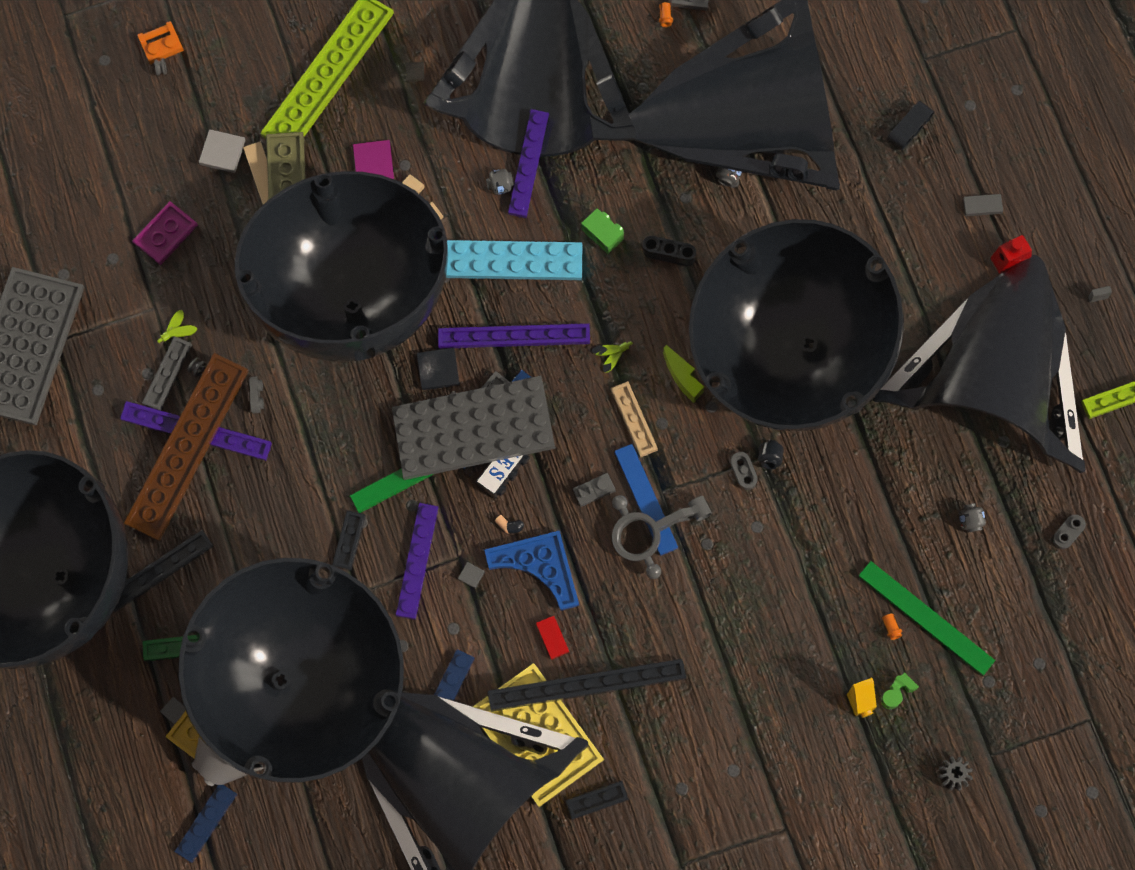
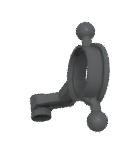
[612,495,712,579]

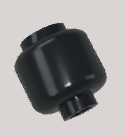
[758,440,784,470]

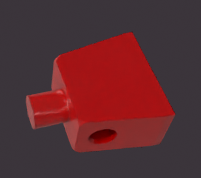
[990,235,1032,274]

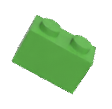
[581,208,624,254]

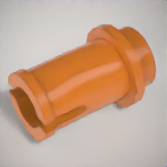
[659,2,673,27]
[882,614,902,640]

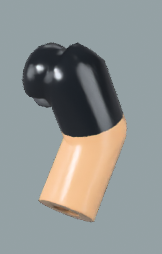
[495,515,524,534]

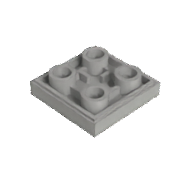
[199,129,245,173]

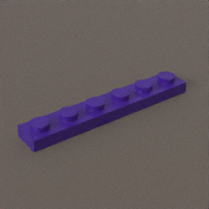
[508,109,549,218]
[396,503,439,620]

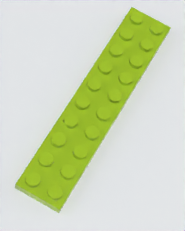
[260,0,394,139]

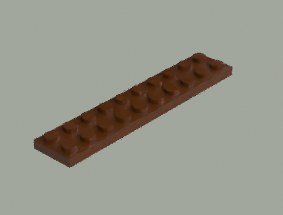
[124,353,249,541]

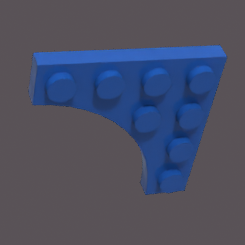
[484,530,579,611]

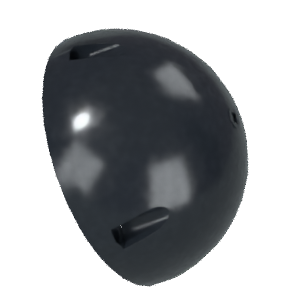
[235,171,448,362]
[689,219,904,431]
[0,450,128,669]
[178,558,404,783]

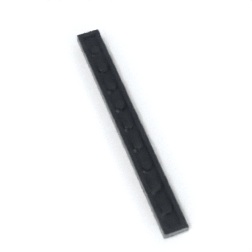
[487,659,686,712]

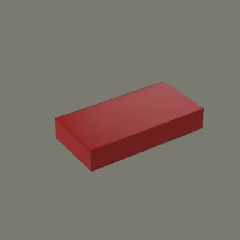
[536,616,569,660]

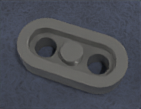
[249,376,264,414]
[731,452,758,490]
[1052,515,1086,549]

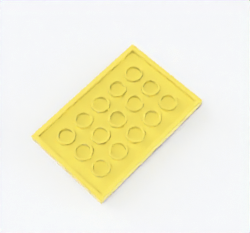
[473,663,604,807]

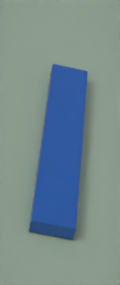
[614,444,678,556]

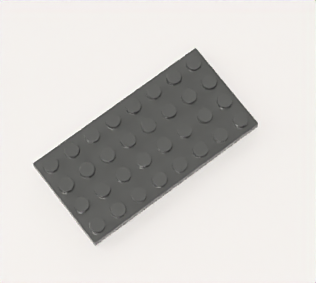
[0,267,85,426]
[392,376,555,480]

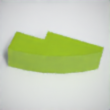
[663,345,704,403]

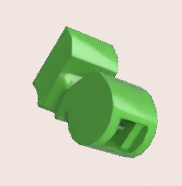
[881,673,919,709]

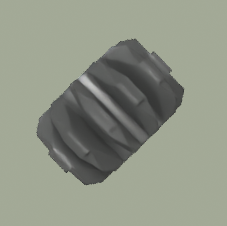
[938,756,973,791]

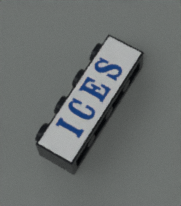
[476,454,530,499]

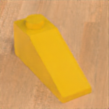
[847,678,876,718]

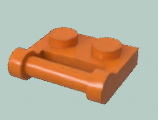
[137,21,184,64]

